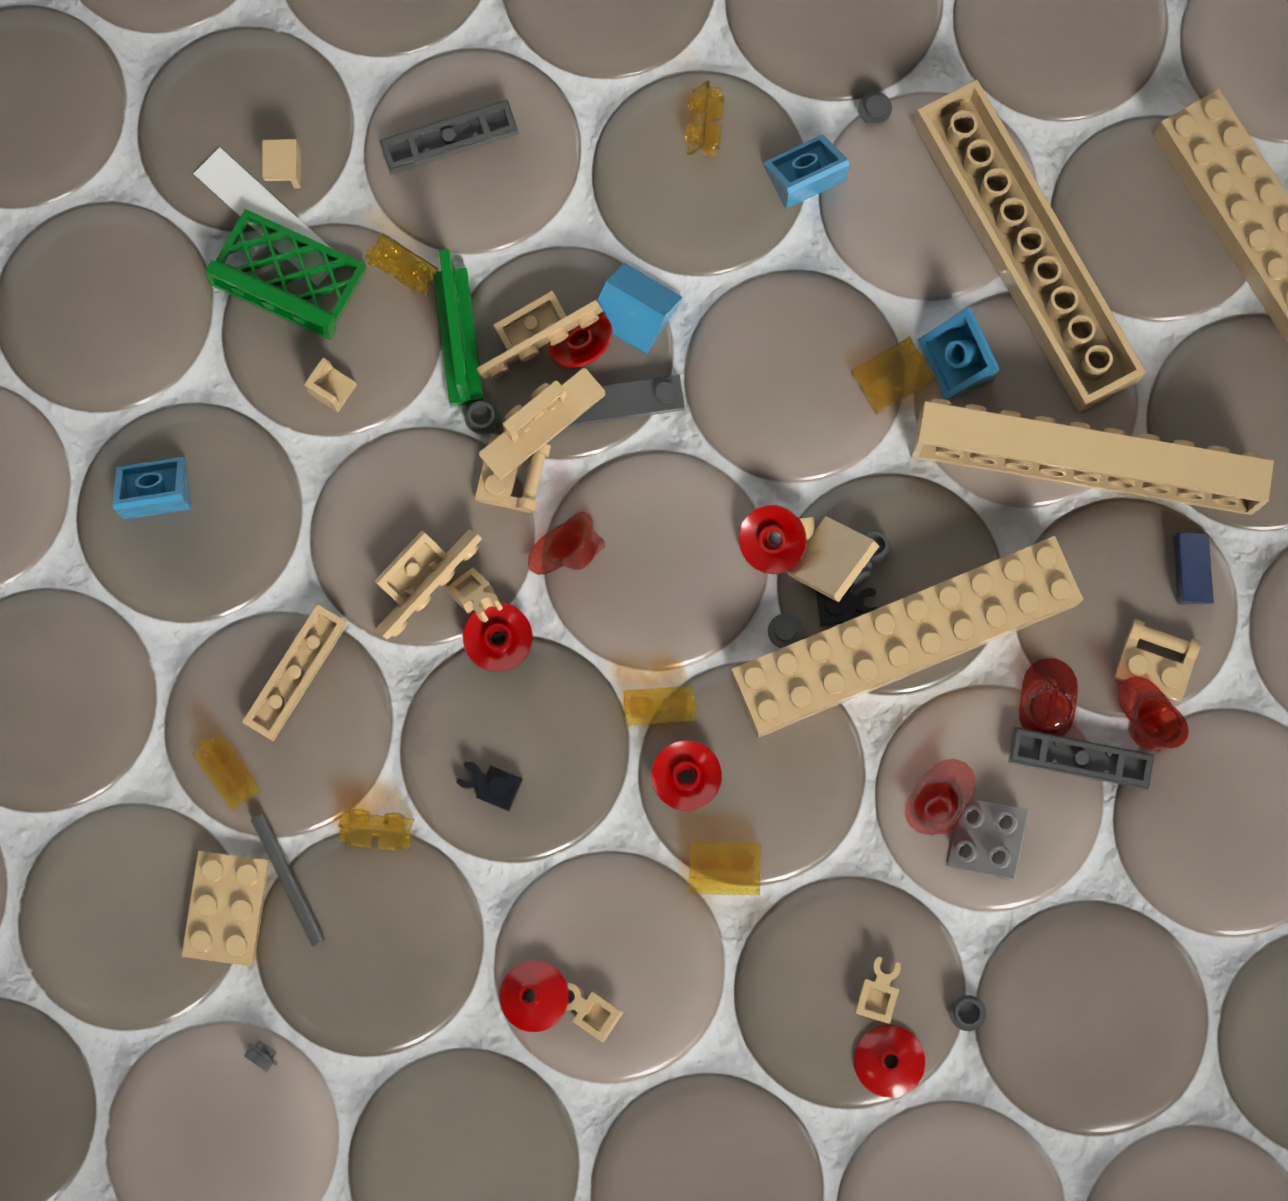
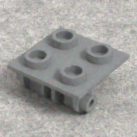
[948,798,1029,880]

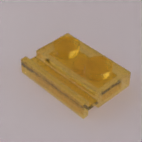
[851,336,936,415]
[689,842,761,896]

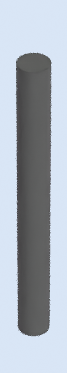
[251,814,325,947]

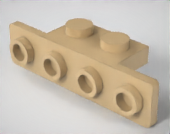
[477,291,603,379]
[479,368,605,480]
[374,529,482,640]

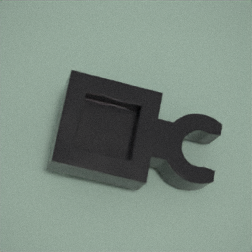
[815,586,878,626]
[456,761,523,812]

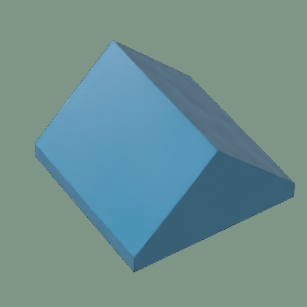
[763,134,850,209]
[597,263,683,355]
[917,307,999,400]
[112,457,192,520]

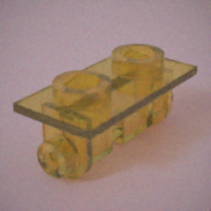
[685,81,724,156]
[365,233,439,296]
[623,686,696,726]
[192,734,261,811]
[338,809,414,851]

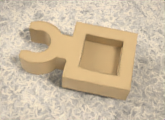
[446,567,503,622]
[854,957,901,1024]
[566,983,624,1042]

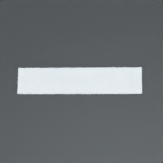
[193,147,334,286]

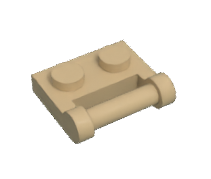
[475,433,551,513]
[1113,619,1201,702]

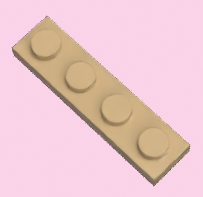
[242,604,348,742]

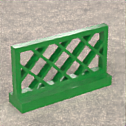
[205,209,367,340]
[433,249,484,407]

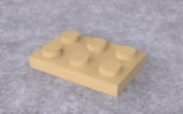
[181,851,270,966]

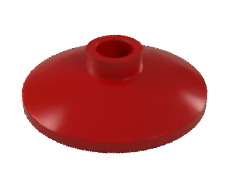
[548,313,613,368]
[739,505,807,574]
[463,603,533,672]
[651,740,722,811]
[500,960,569,1032]
[854,1025,925,1098]

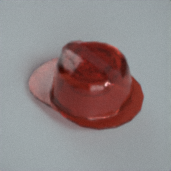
[528,512,605,575]
[1019,658,1078,736]
[1118,677,1189,752]
[904,759,976,836]

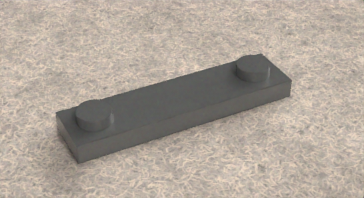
[379,99,519,175]
[566,374,685,428]
[1008,727,1154,790]

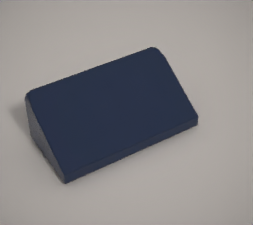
[1173,532,1214,605]

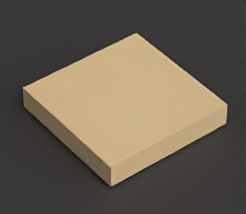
[787,516,879,602]

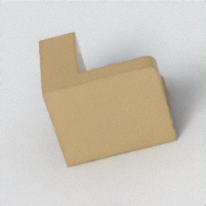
[262,139,301,189]
[304,357,357,413]

